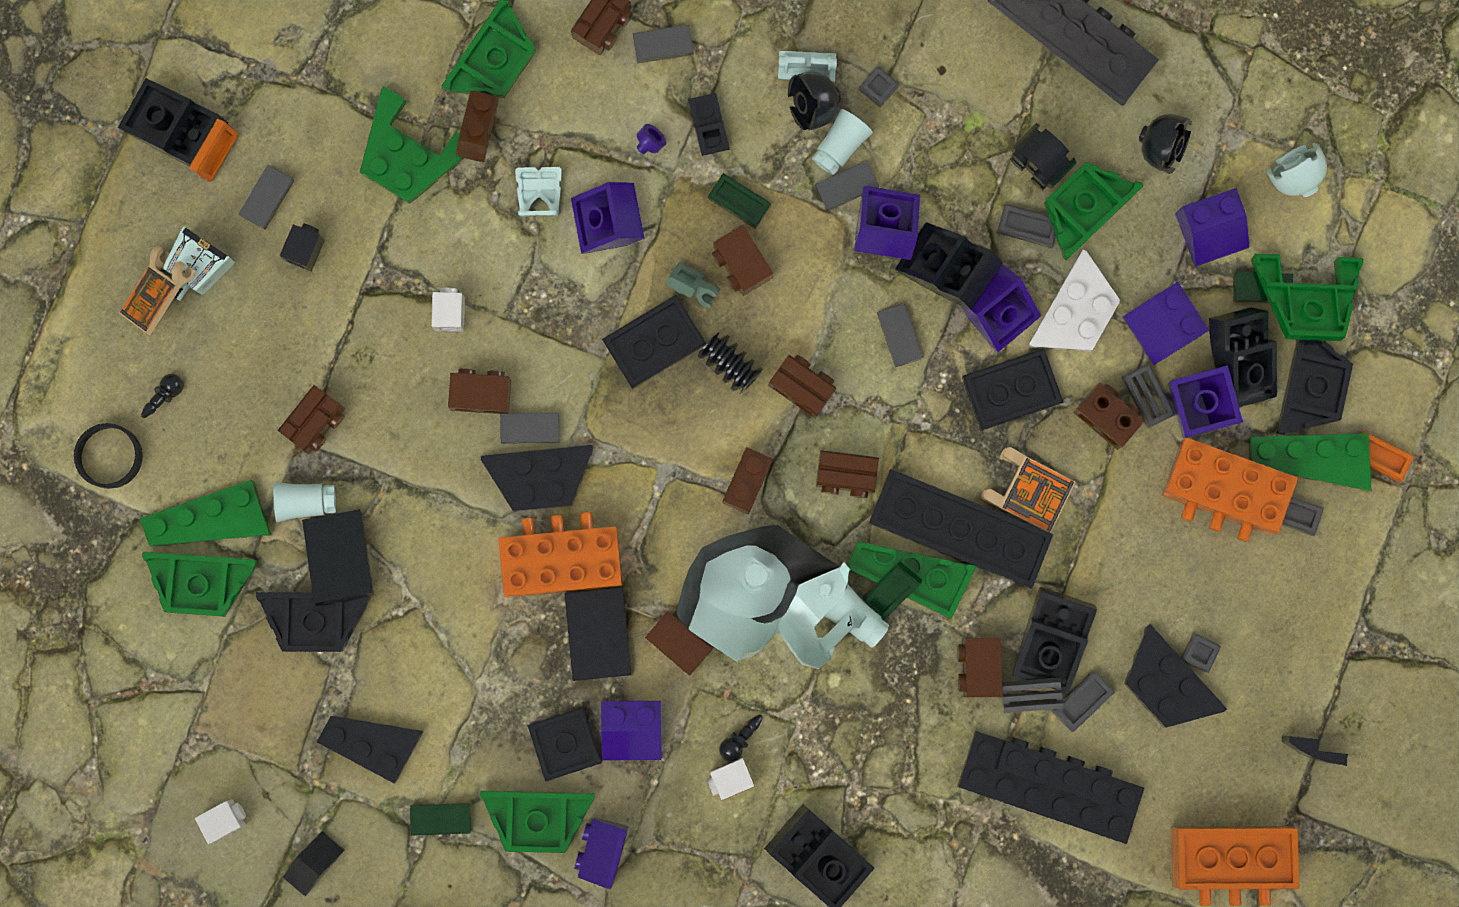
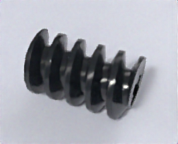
[698,332,763,394]

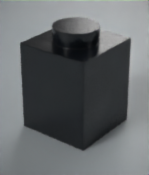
[280,223,325,272]

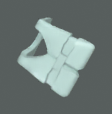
[515,167,562,217]

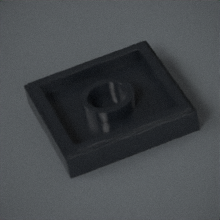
[527,707,602,782]

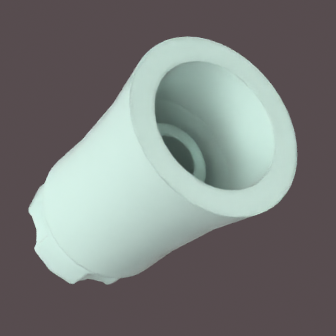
[812,109,873,176]
[273,482,336,523]
[824,584,889,648]

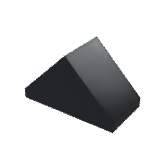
[283,831,345,896]

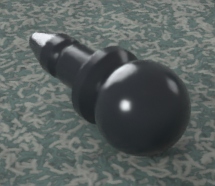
[141,374,184,418]
[719,715,763,762]

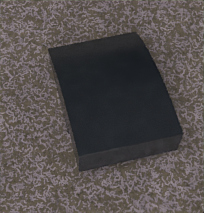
[118,78,229,167]
[895,222,1003,310]
[1209,307,1277,408]
[1013,587,1097,694]
[764,804,875,907]

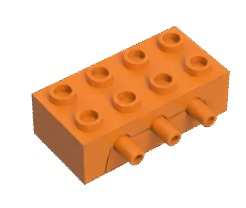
[1162,438,1298,542]
[499,512,623,598]
[1171,826,1299,906]

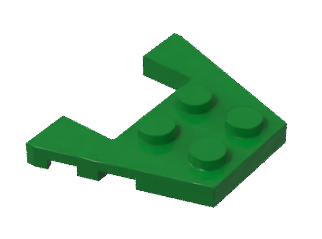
[360,86,464,204]
[1251,254,1363,341]

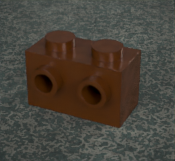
[1073,383,1145,450]

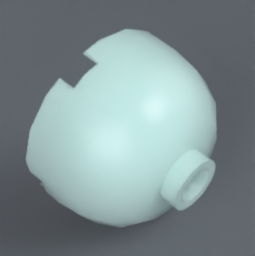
[1266,143,1327,197]

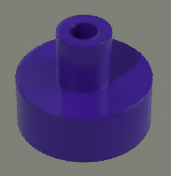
[637,124,666,154]

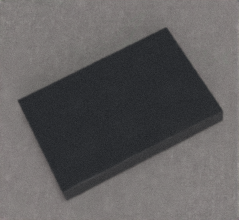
[602,295,706,389]
[962,348,1064,431]
[302,509,374,606]
[564,587,631,681]

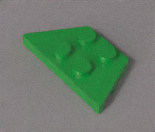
[441,0,536,98]
[1044,162,1144,261]
[142,552,258,617]
[480,790,595,853]

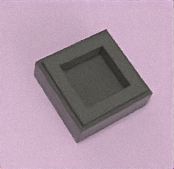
[859,66,899,107]
[1181,633,1221,673]

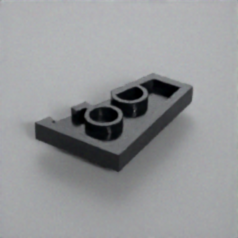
[317,716,424,784]

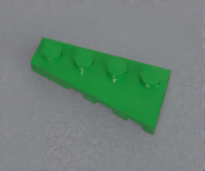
[1249,433,1372,492]
[140,480,272,547]
[847,541,976,619]

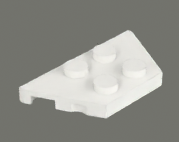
[1028,250,1120,352]

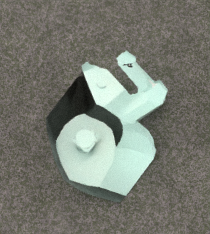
[676,525,867,669]

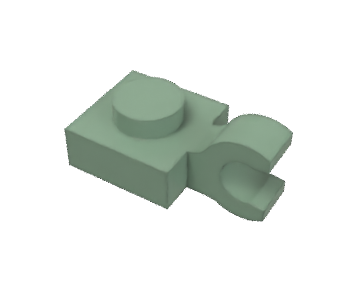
[666,262,720,308]

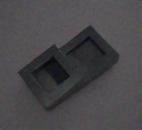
[688,93,730,156]
[1282,736,1348,766]

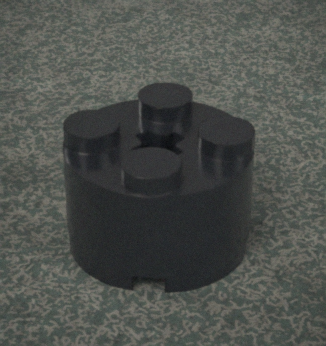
[1010,123,1077,191]

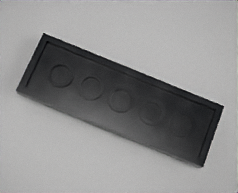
[868,469,1053,589]

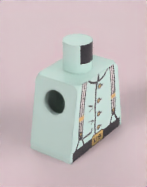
[163,227,235,301]

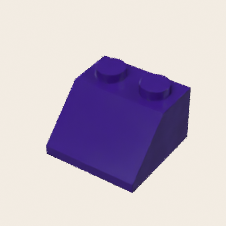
[571,182,645,254]
[854,186,920,260]
[1175,188,1250,267]
[961,264,1041,352]
[1123,282,1209,366]
[1168,365,1243,438]
[601,701,662,760]
[574,817,629,889]

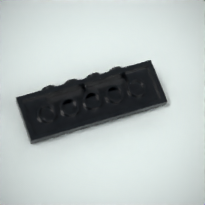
[988,0,1159,106]
[957,731,1144,844]

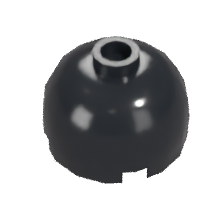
[787,72,841,131]
[1139,114,1192,174]

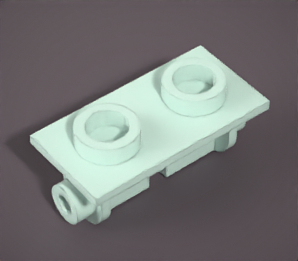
[778,51,837,82]

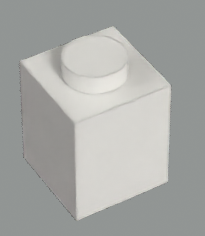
[432,288,465,332]
[707,758,754,800]
[195,799,246,845]

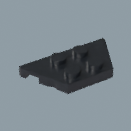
[1276,340,1353,435]
[481,445,593,512]
[256,592,371,652]
[1124,624,1227,728]

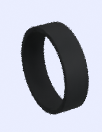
[74,423,143,489]

